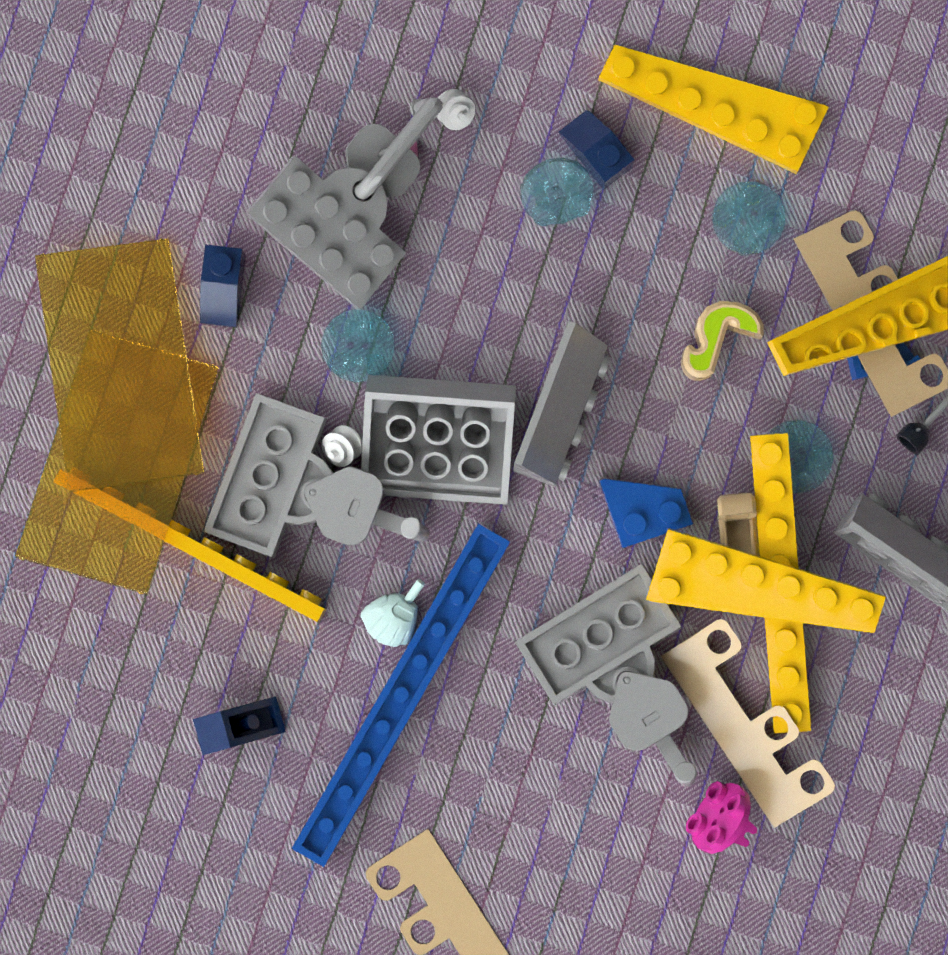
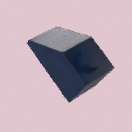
[558,109,634,190]
[200,244,246,328]
[193,696,286,755]

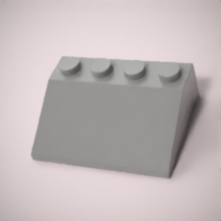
[513,320,611,487]
[361,375,516,505]
[833,493,948,612]

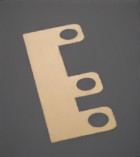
[794,211,948,417]
[661,619,835,828]
[366,829,509,955]

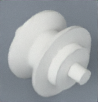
[436,89,475,130]
[322,425,362,467]

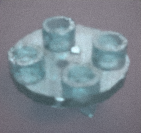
[520,158,593,226]
[711,182,786,256]
[321,309,395,383]
[768,420,834,494]

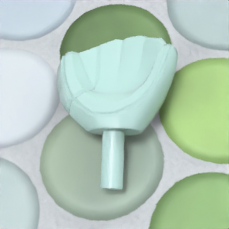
[360,579,425,647]

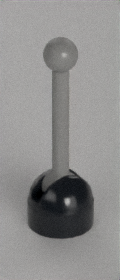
[896,395,948,455]

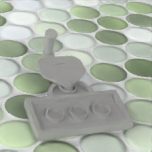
[245,97,443,310]
[203,393,429,558]
[515,564,697,787]

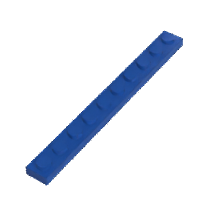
[291,524,510,867]

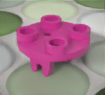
[686,781,758,854]

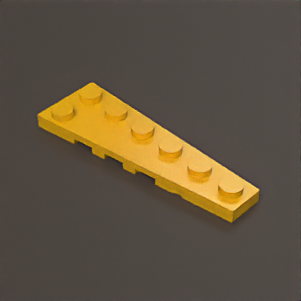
[598,45,829,174]
[767,256,948,376]
[646,528,886,633]

